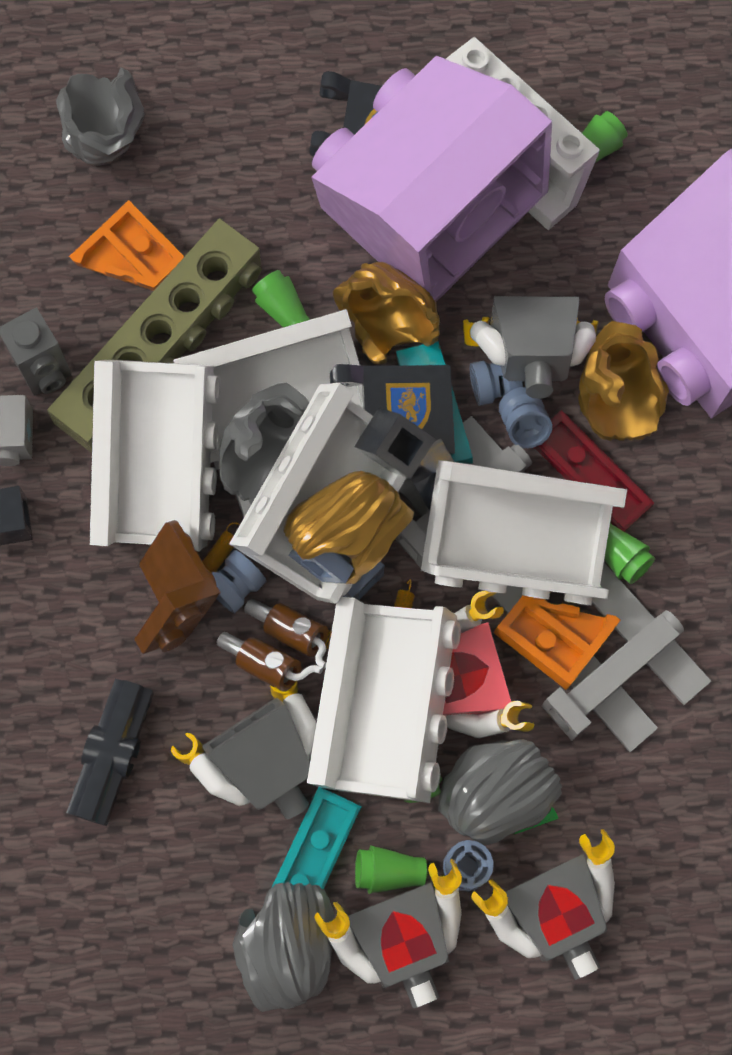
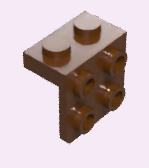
[134,520,221,654]

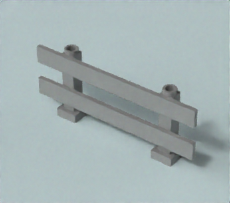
[395,416,711,752]

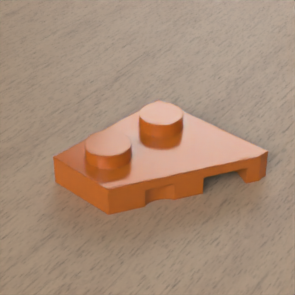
[69,200,184,291]
[494,595,621,690]

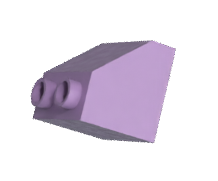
[311,56,552,302]
[605,149,732,419]

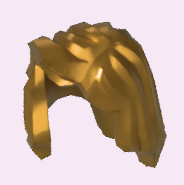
[333,262,440,364]
[578,321,669,441]
[283,471,414,584]

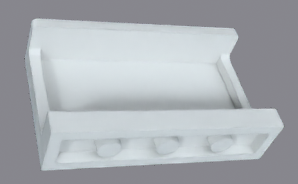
[446,37,600,230]
[173,309,363,470]
[90,360,220,551]
[229,383,407,604]
[421,460,627,605]
[307,597,461,803]

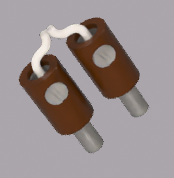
[217,599,328,692]

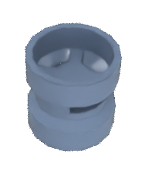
[469,360,523,406]
[499,387,552,448]
[212,550,267,614]
[443,840,493,892]

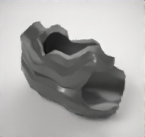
[56,67,145,166]
[219,382,309,505]
[438,739,562,845]
[232,882,335,1012]

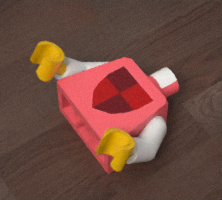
[443,591,534,738]

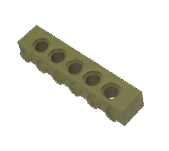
[47,218,262,453]

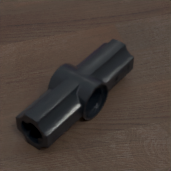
[66,678,154,826]

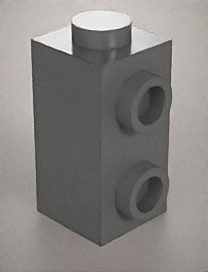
[0,307,72,396]

